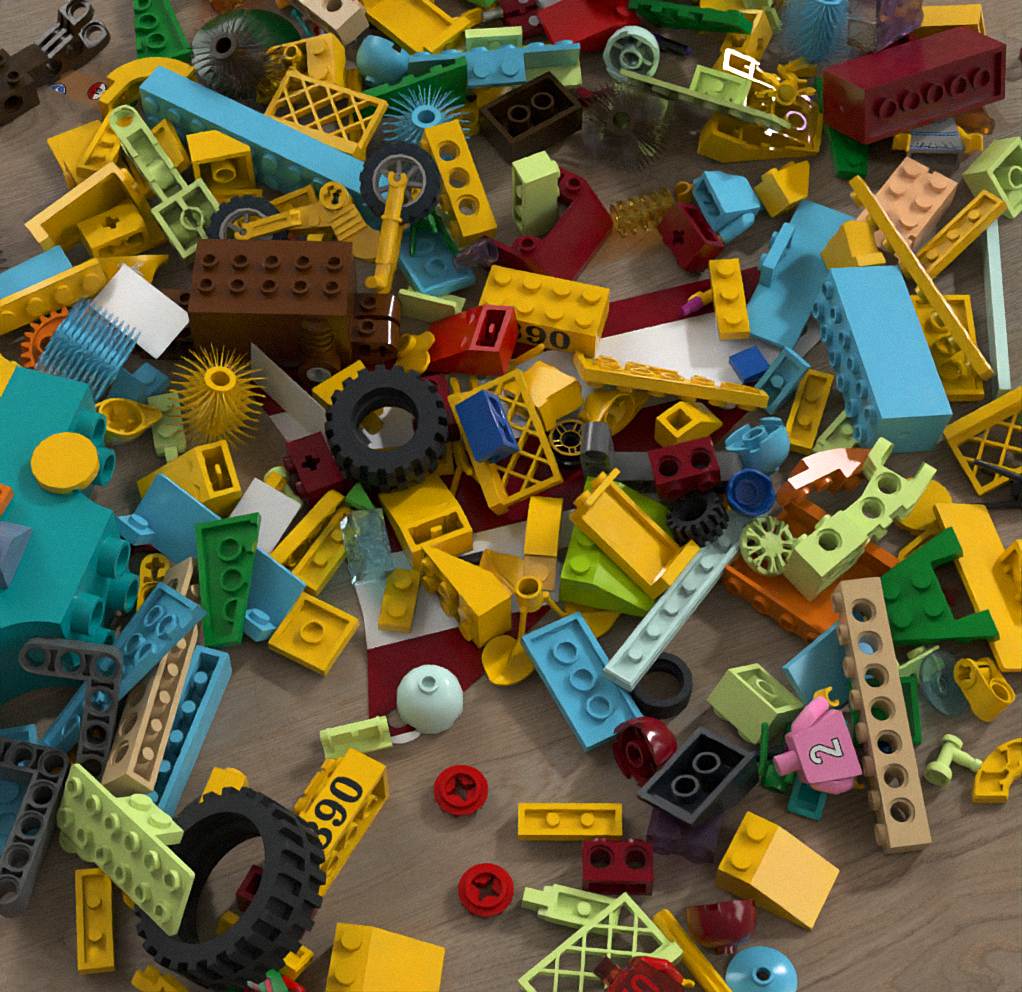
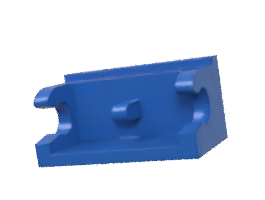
[455,390,520,464]

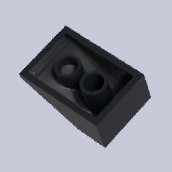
[636,726,760,829]

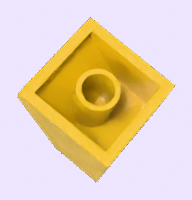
[186,130,256,191]

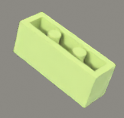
[512,151,560,237]

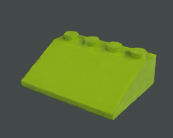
[559,476,674,617]

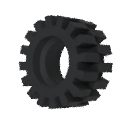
[666,490,729,548]

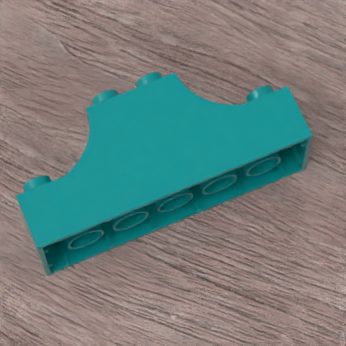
[0,366,140,707]

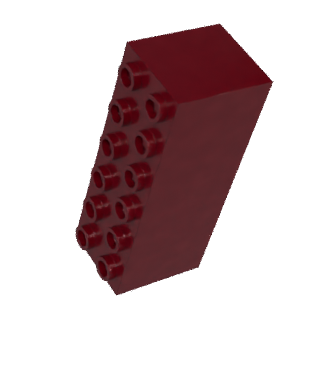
[822,26,1006,145]

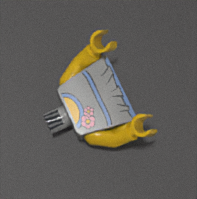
[891,116,983,169]

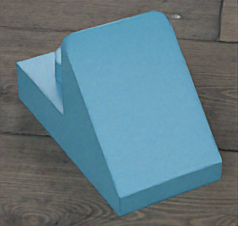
[754,347,812,415]
[106,362,170,405]

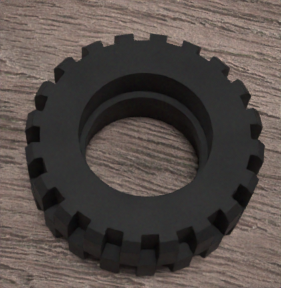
[324,364,449,493]

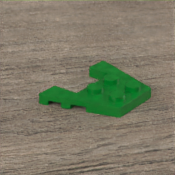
[880,526,1000,646]

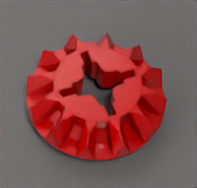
[433,765,488,818]
[458,863,514,919]

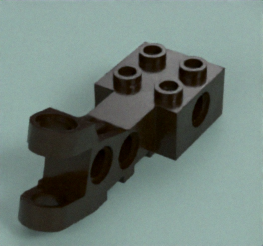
[0,0,111,127]

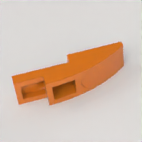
[776,448,889,507]

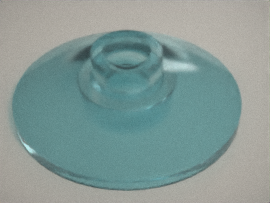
[919,650,969,717]

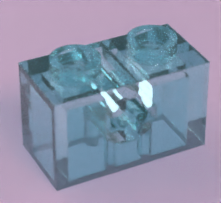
[340,508,395,585]

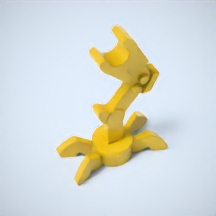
[756,57,819,115]

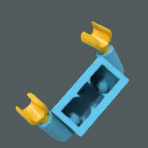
[675,170,765,244]

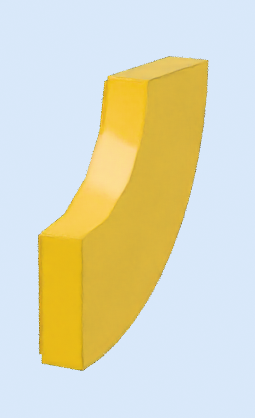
[971,738,1022,803]

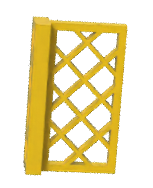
[261,70,389,162]
[447,369,564,516]
[942,386,1022,498]

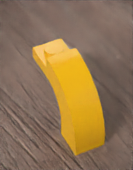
[98,57,198,120]
[522,496,564,592]

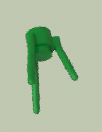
[409,207,459,257]
[758,722,797,794]

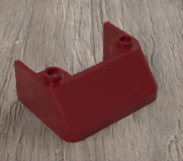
[481,166,613,282]

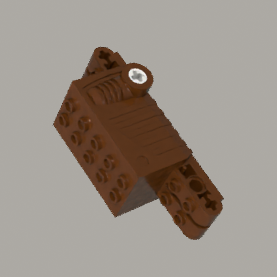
[123,239,402,387]

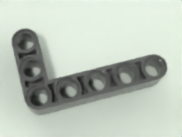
[580,421,743,494]
[19,636,124,784]
[0,736,71,918]

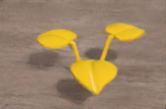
[479,548,622,686]

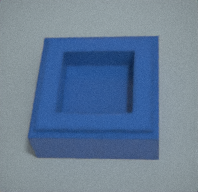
[728,345,770,385]

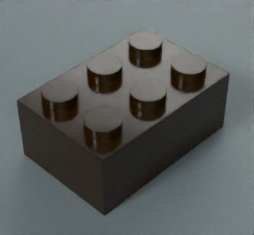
[479,71,583,167]

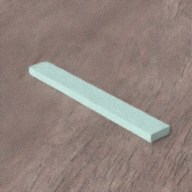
[981,219,1011,401]
[602,508,772,692]

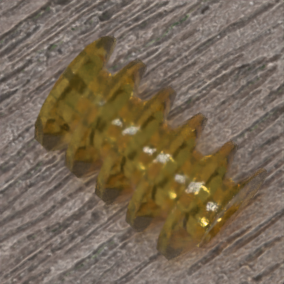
[610,186,675,238]

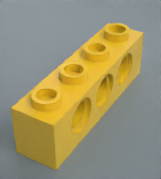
[419,119,498,248]

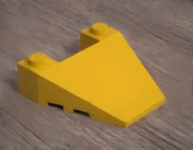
[697,47,823,163]

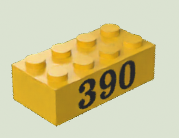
[478,265,610,358]
[299,747,390,897]

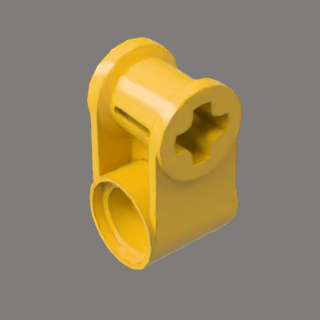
[953,657,1015,722]

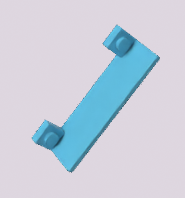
[115,474,306,642]

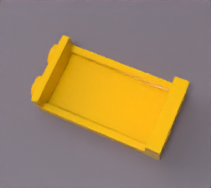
[360,0,471,56]
[24,161,146,253]
[568,467,701,600]

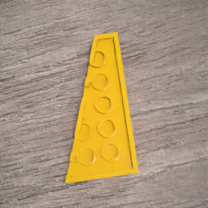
[572,349,769,411]

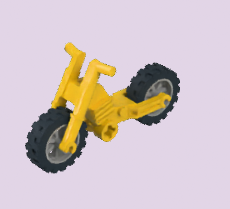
[206,141,442,294]

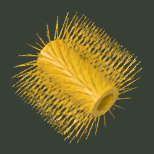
[165,344,267,457]

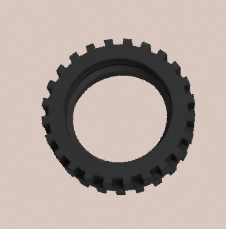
[134,786,326,992]

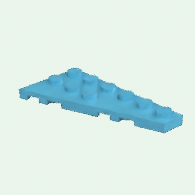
[38,581,208,754]

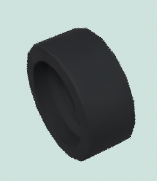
[629,652,693,719]

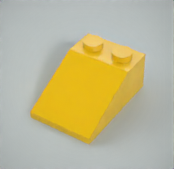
[715,811,840,931]
[326,922,445,992]

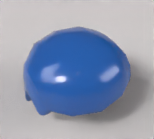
[725,468,777,518]

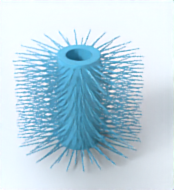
[775,0,869,74]
[382,87,470,184]
[34,295,142,404]

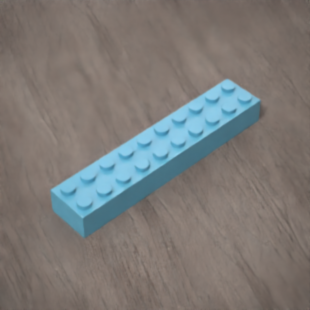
[139,65,389,231]

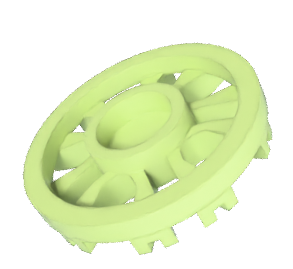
[740,516,797,577]

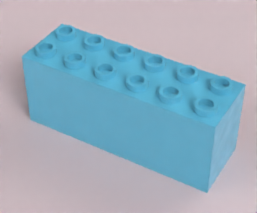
[812,265,953,453]

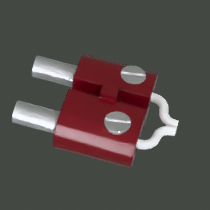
[481,0,545,41]

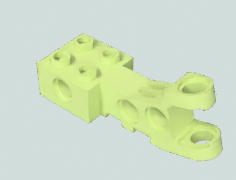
[109,105,235,267]
[783,437,937,602]

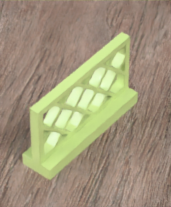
[517,892,684,992]

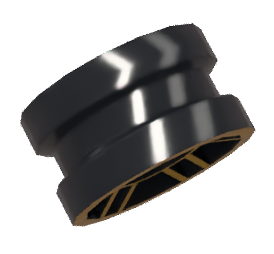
[549,419,584,470]

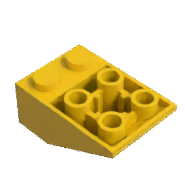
[255,32,348,104]
[137,439,242,517]
[378,473,473,571]
[420,544,511,649]

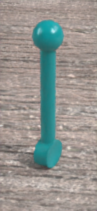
[291,9,314,38]

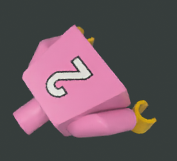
[773,687,865,795]

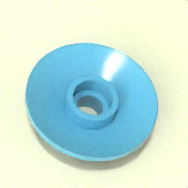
[725,946,797,992]

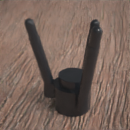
[971,459,1022,509]

